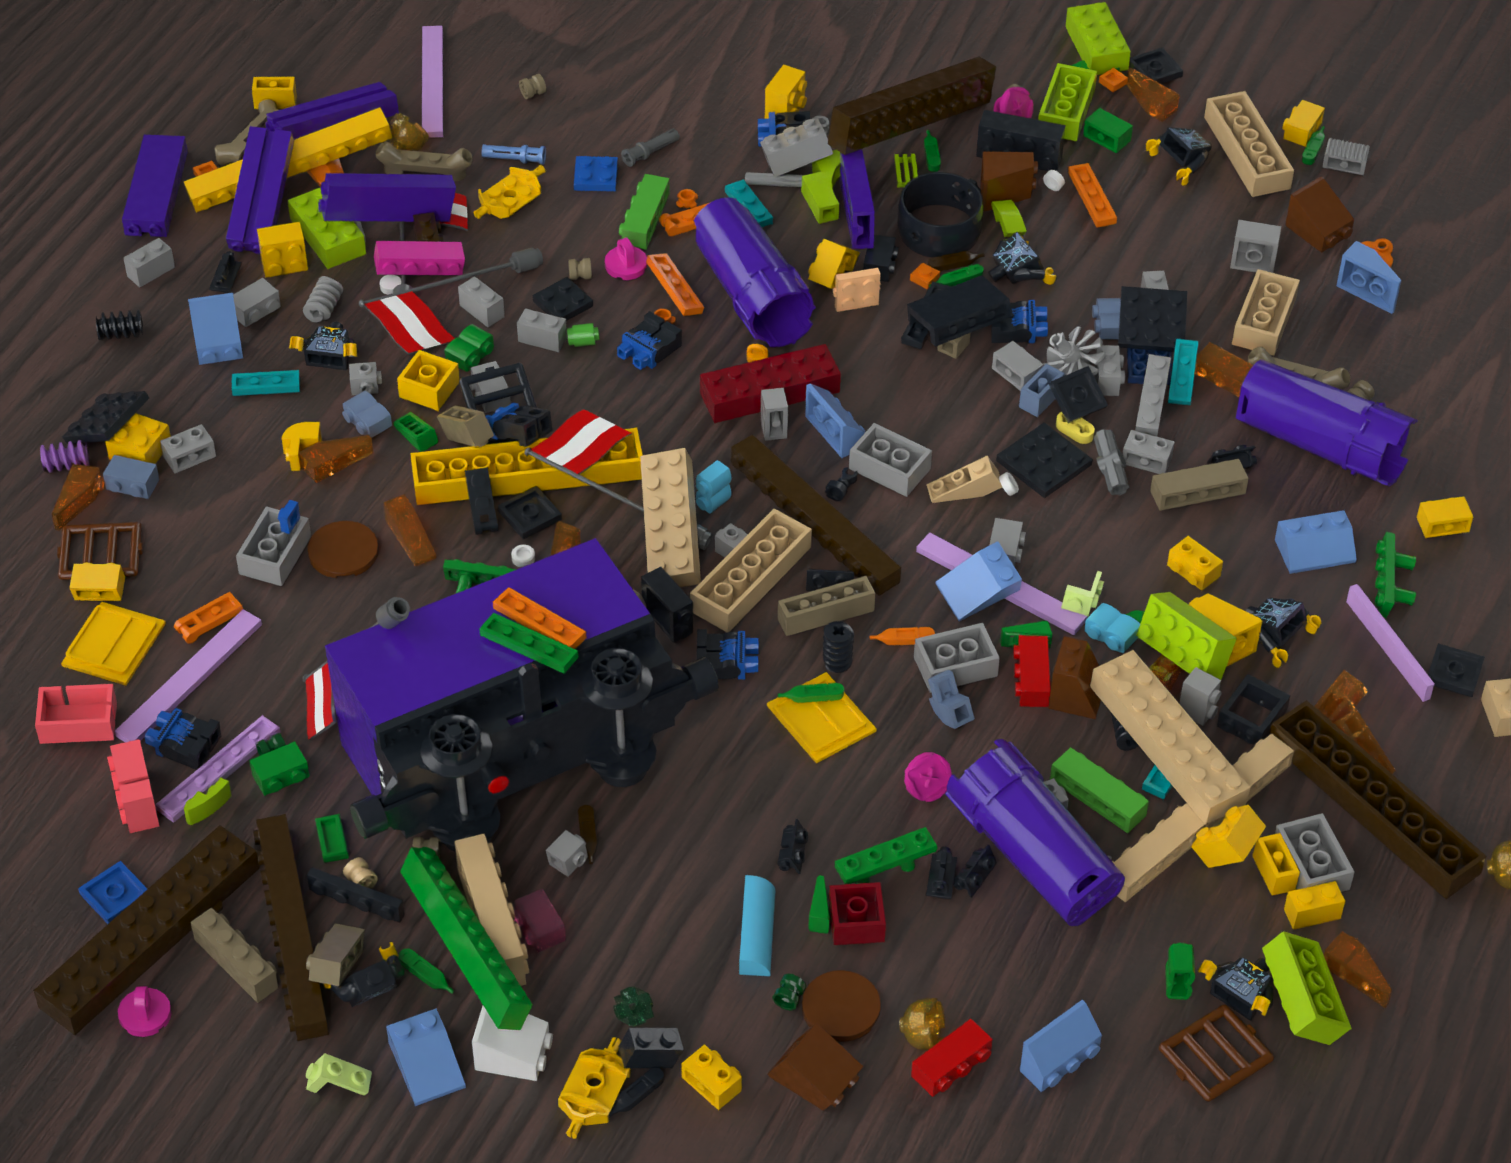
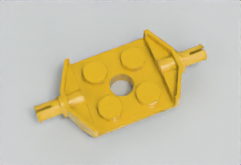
[473,165,546,219]
[558,1037,630,1139]

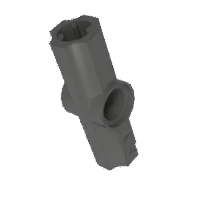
[1094,429,1130,495]

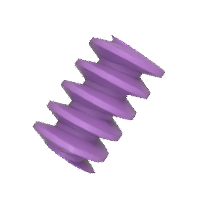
[40,440,90,473]

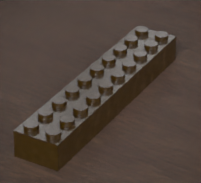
[827,56,996,155]
[1269,700,1487,899]
[33,825,260,1035]

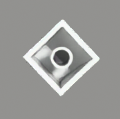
[472,1006,553,1081]

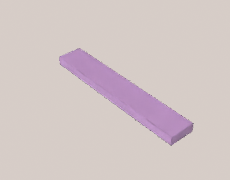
[1346,584,1435,702]
[155,715,281,823]

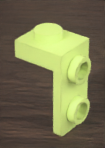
[1061,571,1104,616]
[306,1053,372,1096]

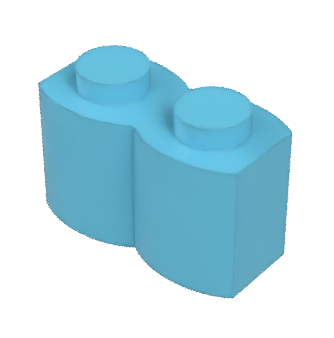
[696,460,731,514]
[1085,603,1140,653]

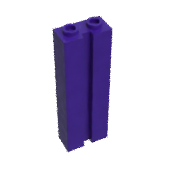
[265,82,399,140]
[226,126,294,254]
[122,135,188,237]
[840,149,875,249]
[318,173,456,222]

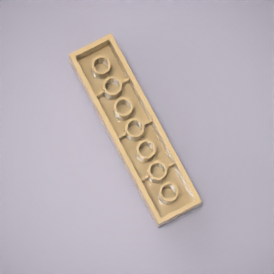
[1090,650,1250,825]

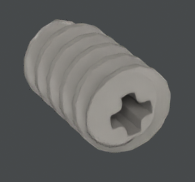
[303,276,343,323]

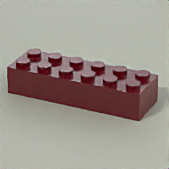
[700,344,841,423]

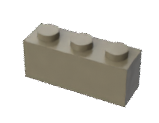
[437,405,494,447]
[306,924,365,986]

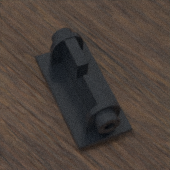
[209,251,242,293]
[1207,445,1257,469]
[806,569,854,591]
[777,819,808,874]
[953,845,997,898]
[926,846,957,899]

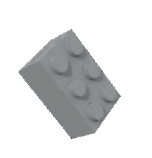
[760,119,833,177]
[849,423,932,497]
[236,507,311,586]
[914,623,1000,693]
[1275,813,1354,892]

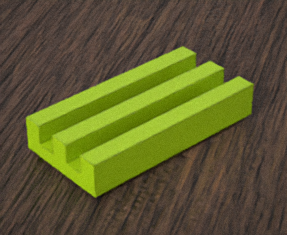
[894,154,918,188]

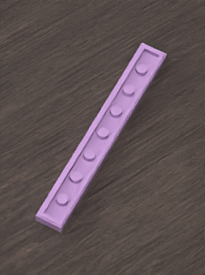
[422,26,443,138]
[916,533,1087,635]
[114,609,262,742]

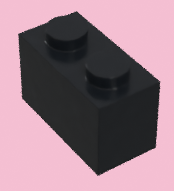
[863,235,899,282]
[618,1028,684,1068]

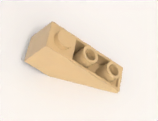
[926,455,1002,503]

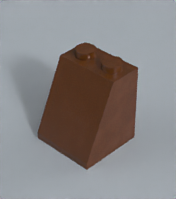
[980,152,1038,211]
[1285,177,1354,253]
[1049,636,1101,720]
[767,1023,863,1110]

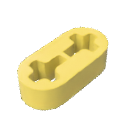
[1056,412,1095,444]

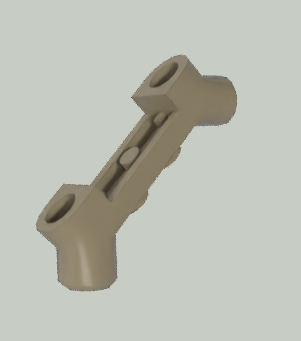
[215,99,278,166]
[376,141,473,181]
[1248,347,1350,390]

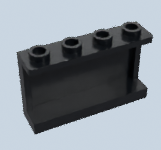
[907,275,1011,347]

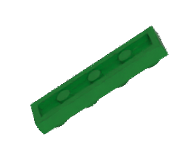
[479,613,578,674]

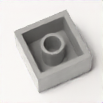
[1230,220,1281,273]

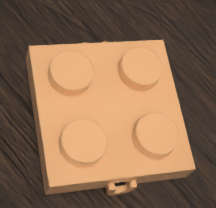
[833,268,881,312]

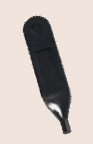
[609,1067,664,1118]

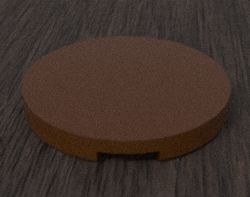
[308,521,378,578]
[802,970,881,1041]

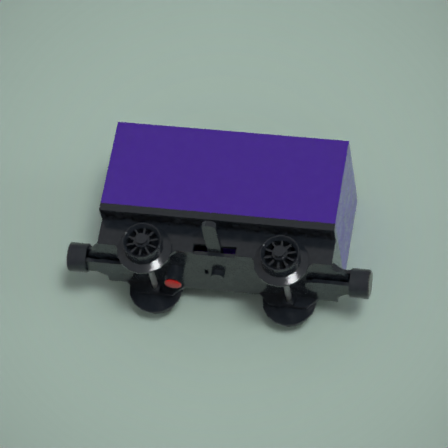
[325,538,719,852]

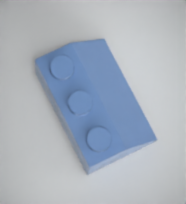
[805,384,865,458]
[1275,510,1357,574]
[1020,1000,1102,1092]

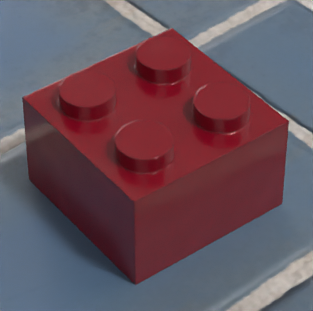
[829,882,886,945]

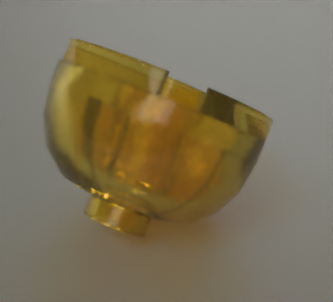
[388,113,429,151]
[1487,840,1511,890]
[899,998,945,1051]

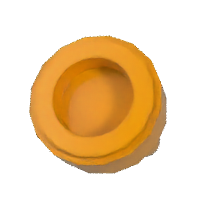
[747,344,768,362]

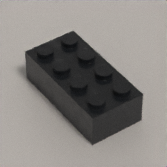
[976,110,1066,171]

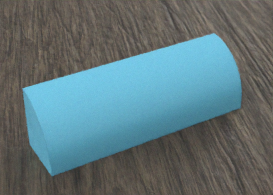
[739,875,776,976]

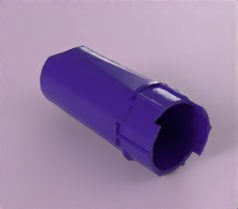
[694,198,816,347]
[1236,359,1418,486]
[945,739,1125,926]

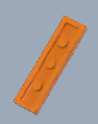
[1068,163,1117,227]
[646,253,704,316]
[493,587,587,649]

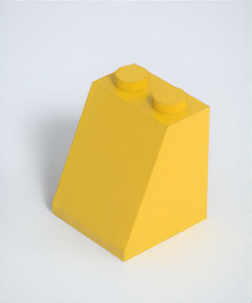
[1189,593,1262,667]

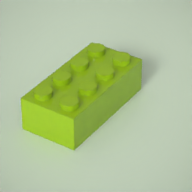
[1066,2,1131,75]
[1038,63,1097,141]
[288,188,366,269]
[1136,592,1237,680]
[1262,931,1352,1045]

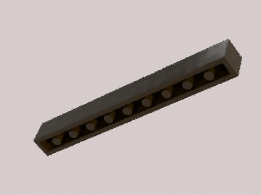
[731,434,901,596]
[253,814,329,1041]

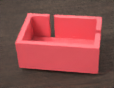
[35,684,117,744]
[107,739,160,833]

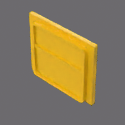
[61,602,166,686]
[767,672,876,763]

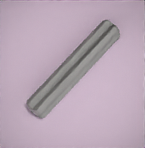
[745,172,804,187]

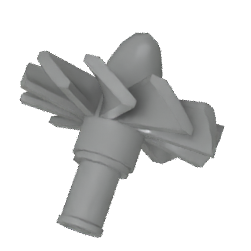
[1044,327,1106,375]

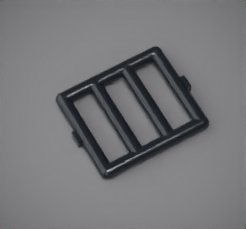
[459,363,537,445]

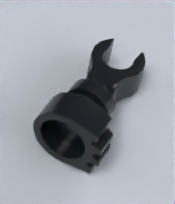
[825,467,858,501]

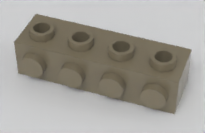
[1150,459,1249,510]
[778,576,875,636]
[191,908,278,1003]

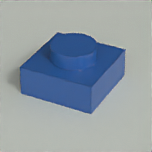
[278,500,300,534]

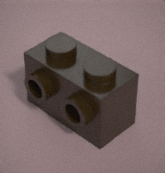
[413,212,444,242]

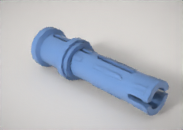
[482,144,546,165]

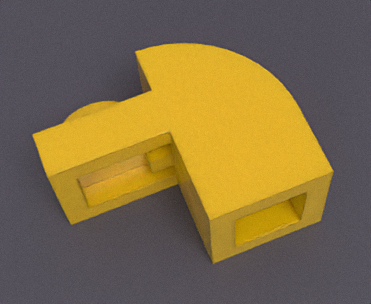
[282,422,322,471]

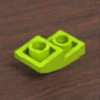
[991,200,1026,237]
[184,777,232,825]

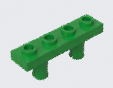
[1375,532,1416,618]
[443,559,517,594]
[835,827,937,884]

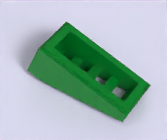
[393,412,438,452]
[1000,621,1052,648]
[808,875,830,934]

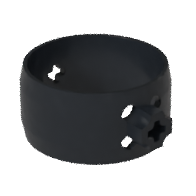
[897,172,983,258]

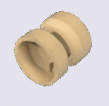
[343,857,378,889]

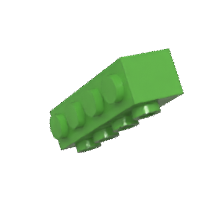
[619,174,670,250]
[1050,747,1149,833]

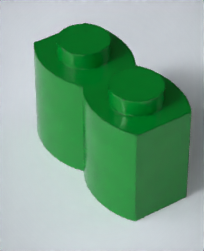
[445,324,494,372]
[1165,943,1195,1000]

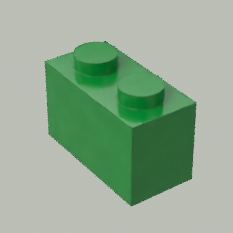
[1083,108,1133,153]
[249,742,309,796]

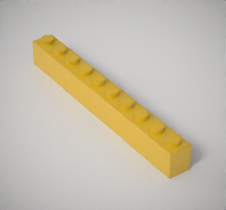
[184,107,392,213]

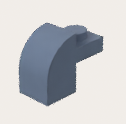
[928,670,975,729]

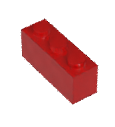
[1013,635,1050,707]
[911,1019,993,1097]

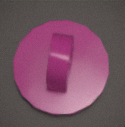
[994,87,1033,119]
[605,238,647,280]
[904,752,952,802]
[118,986,172,1037]

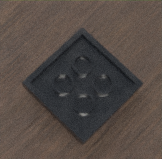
[1118,286,1187,352]
[62,391,150,444]
[996,422,1093,498]

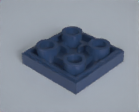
[1127,348,1172,385]

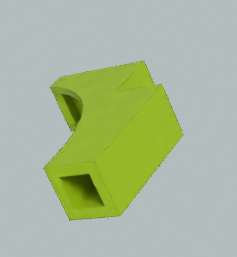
[801,150,841,224]

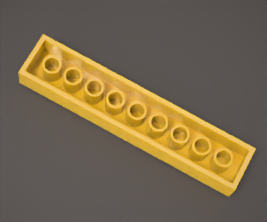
[410,428,643,505]

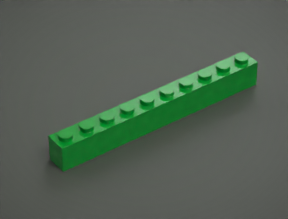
[400,847,533,1030]

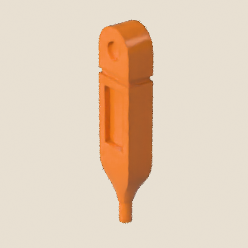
[869,627,935,645]

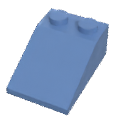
[1336,241,1401,314]
[188,293,243,365]
[936,541,1022,621]
[386,1009,466,1106]

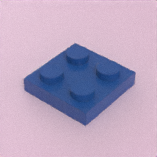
[574,156,618,191]
[78,861,147,924]

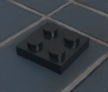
[1129,47,1183,88]
[532,277,593,321]
[1049,366,1108,424]
[498,486,562,539]
[1428,643,1485,697]

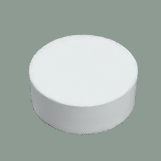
[1043,170,1065,191]
[380,275,401,295]
[999,472,1019,496]
[511,545,535,567]

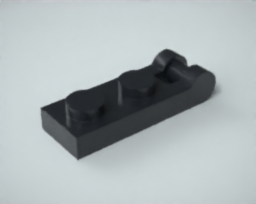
[464,467,498,535]

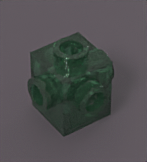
[613,986,654,1027]

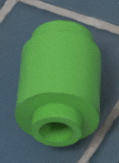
[567,323,599,347]

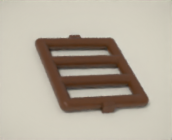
[57,522,143,580]
[1158,1005,1274,1102]

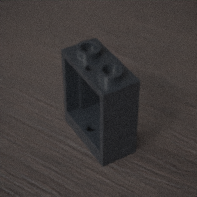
[641,566,693,643]
[1217,674,1291,746]

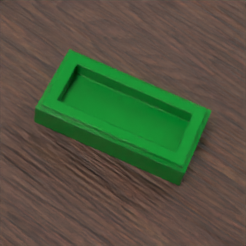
[315,814,349,863]

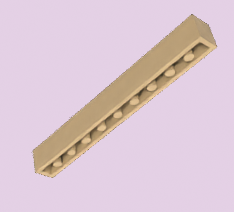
[1112,734,1294,902]

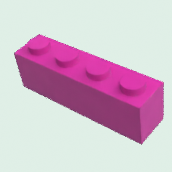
[374,241,465,275]

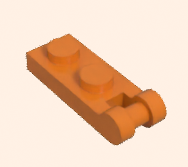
[659,202,711,236]
[174,592,243,644]

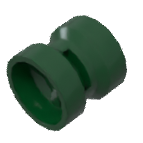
[255,733,286,756]
[772,974,806,1011]

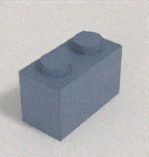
[1019,364,1065,417]
[103,455,159,499]

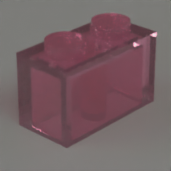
[514,889,566,952]

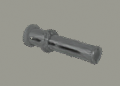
[621,128,680,167]

